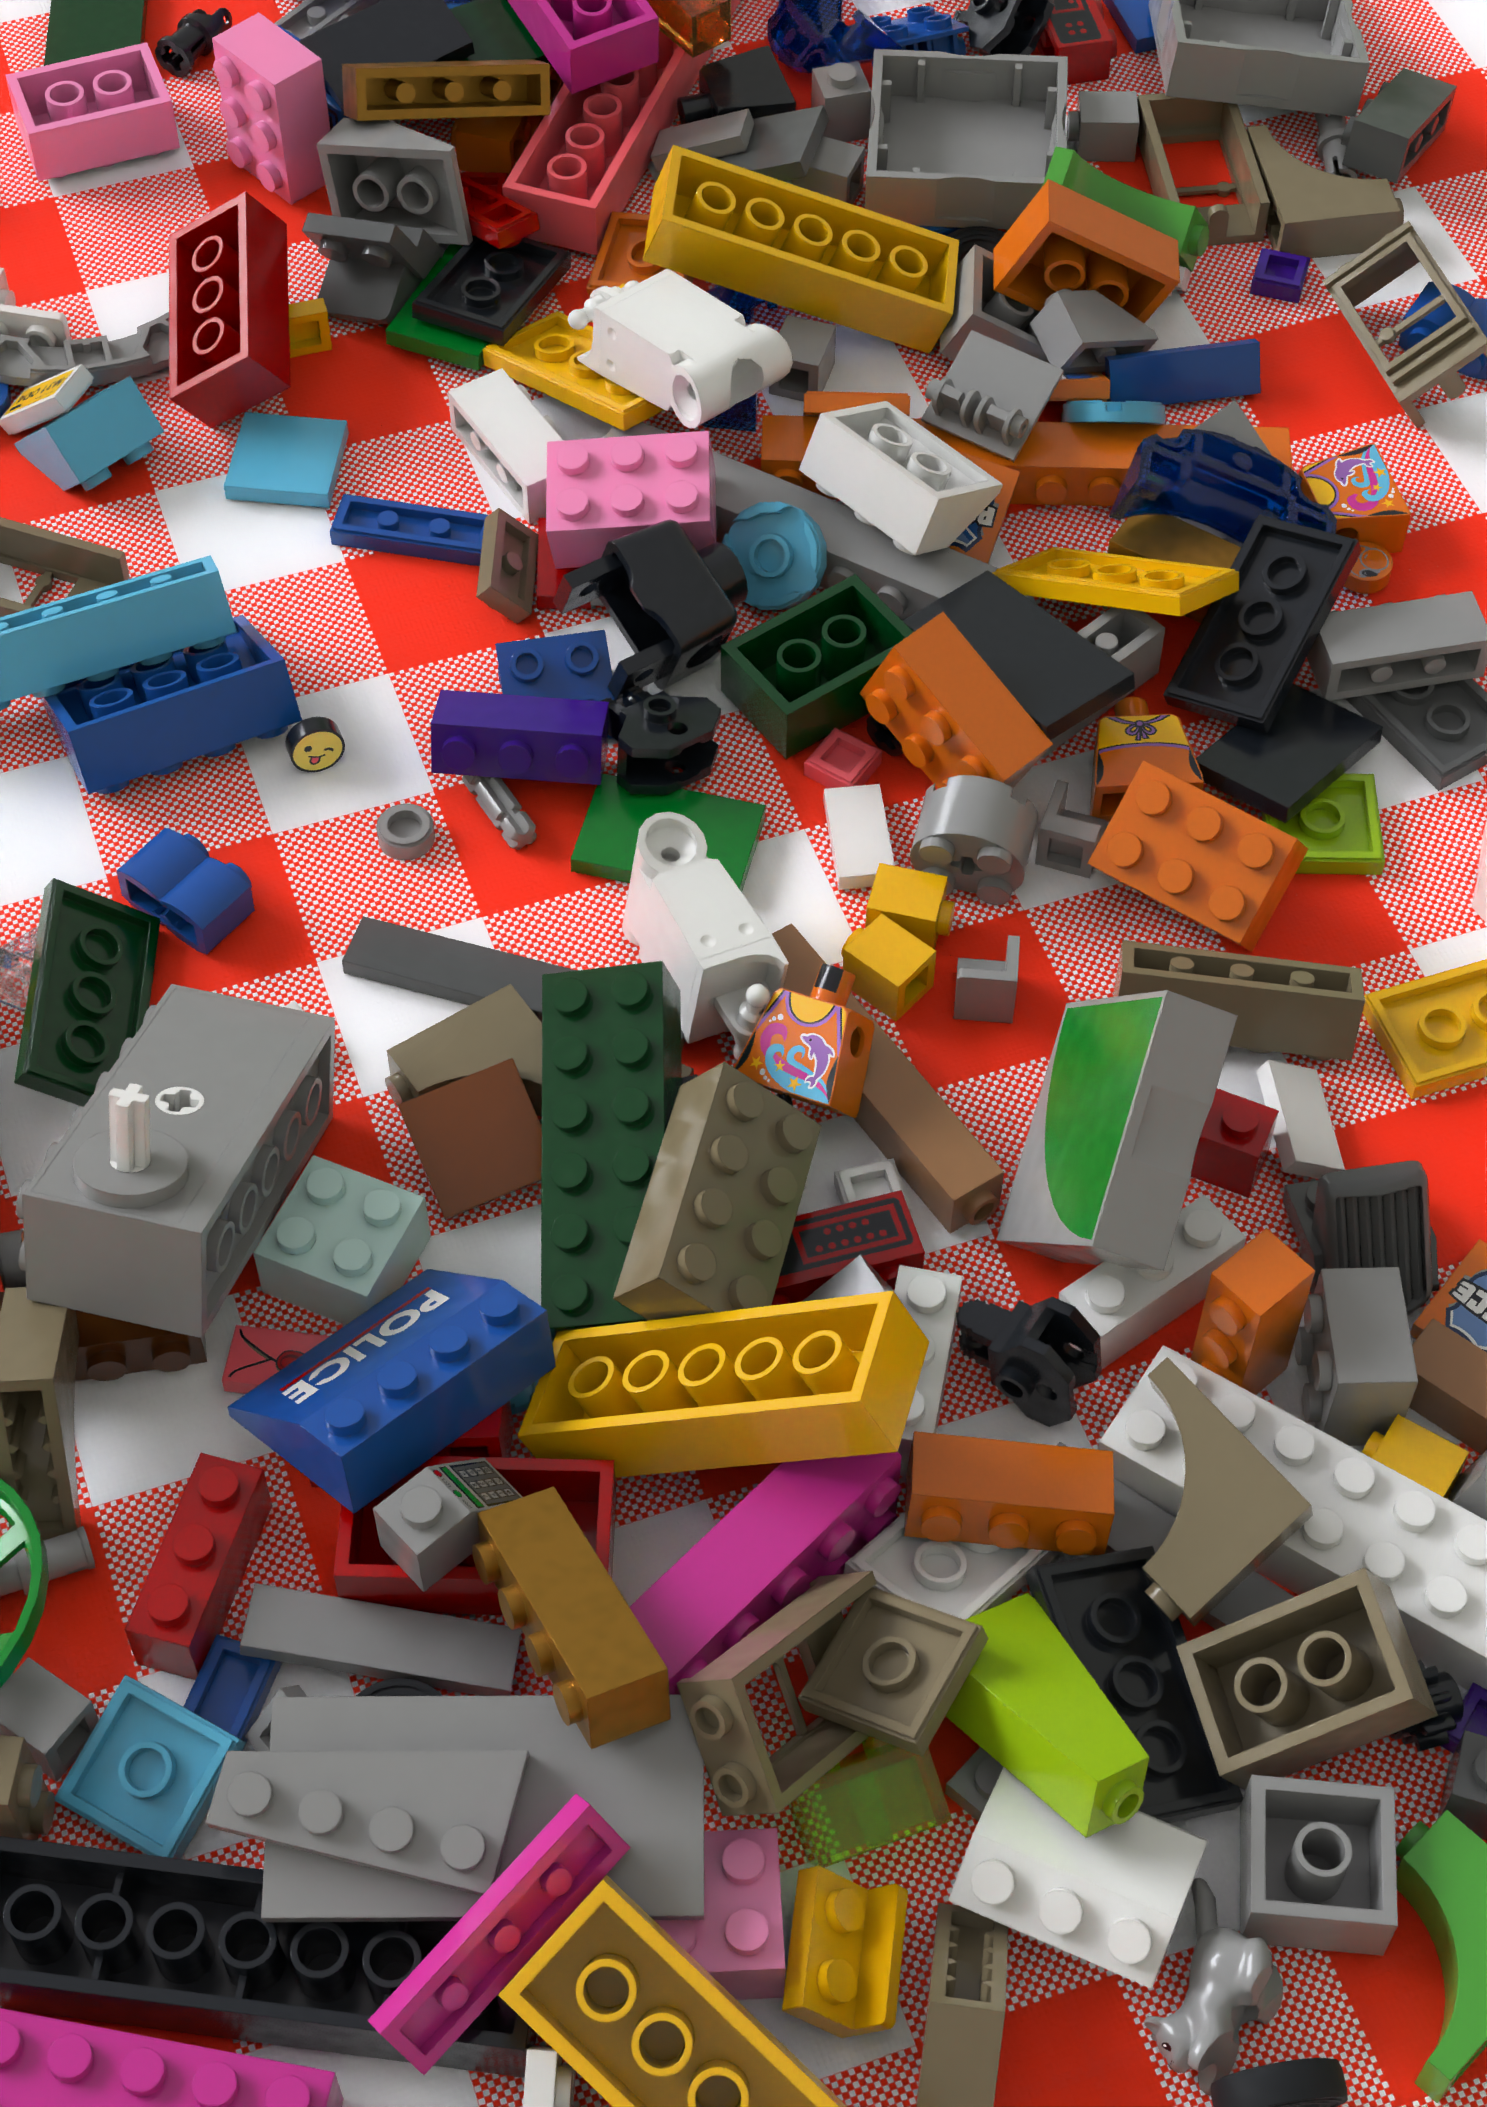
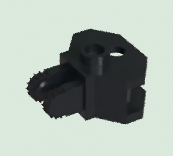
[953,0,1055,56]
[601,685,721,795]
[956,1297,1102,1427]

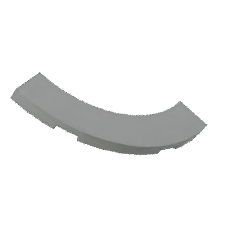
[0,312,169,387]

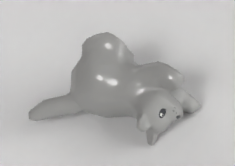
[1144,1878,1283,2096]

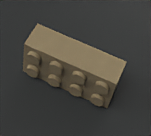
[613,1062,822,1320]

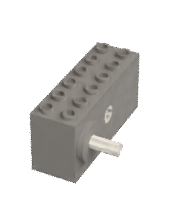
[16,984,335,1338]

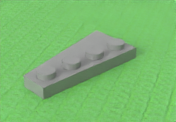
[205,1749,530,1896]

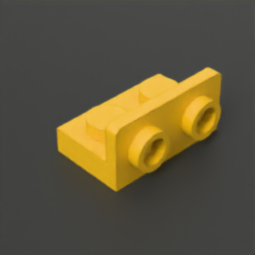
[782,1865,908,2038]

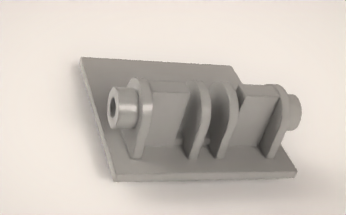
[921,330,1064,462]

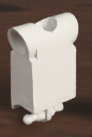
[568,268,793,428]
[622,812,789,1061]

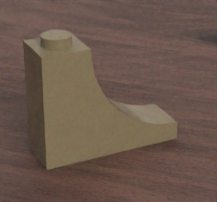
[1247,125,1404,259]
[385,984,542,1117]
[0,1287,81,1541]
[1142,1357,1313,1626]
[916,1903,1009,2107]

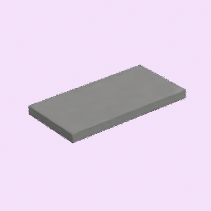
[261,1695,704,1922]

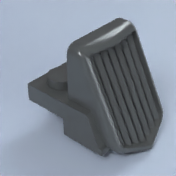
[302,212,444,324]
[1283,1161,1440,1316]

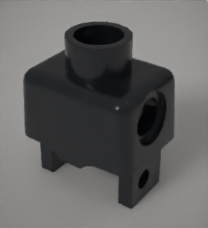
[553,519,748,700]

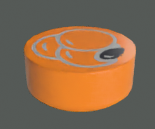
[1344,542,1393,594]

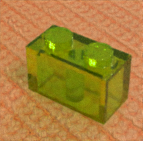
[789,1736,952,1868]

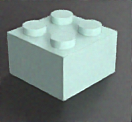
[253,1155,431,1325]

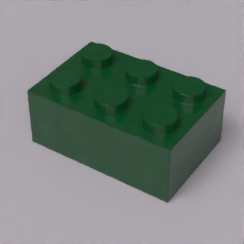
[721,574,913,759]

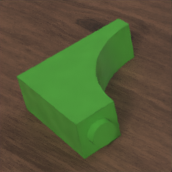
[1043,146,1209,272]
[1396,1810,1487,2103]

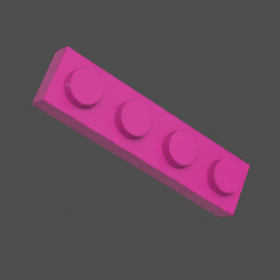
[367,1794,631,2075]

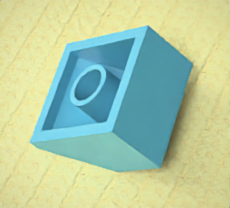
[14,376,165,492]

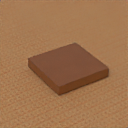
[398,1058,542,1220]

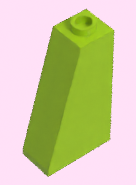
[946,1593,1150,1838]

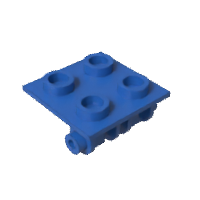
[849,6,969,67]
[495,630,616,739]

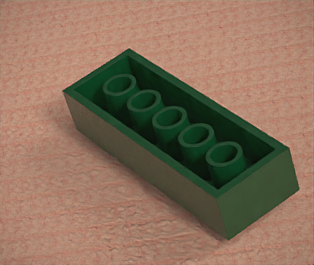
[541,961,682,1342]

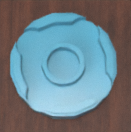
[1061,400,1166,425]
[722,502,827,610]

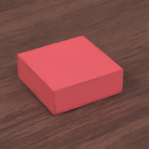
[804,727,882,788]

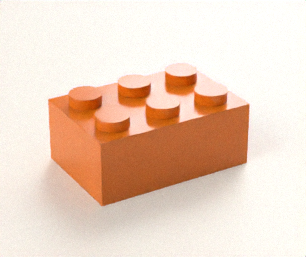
[993,179,1180,323]
[859,612,1053,789]
[1087,760,1308,952]

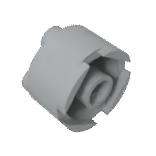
[910,775,1038,905]

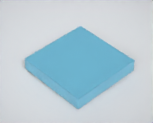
[224,412,349,508]
[55,1675,246,1859]

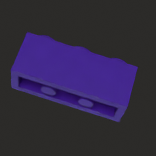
[431,690,609,785]

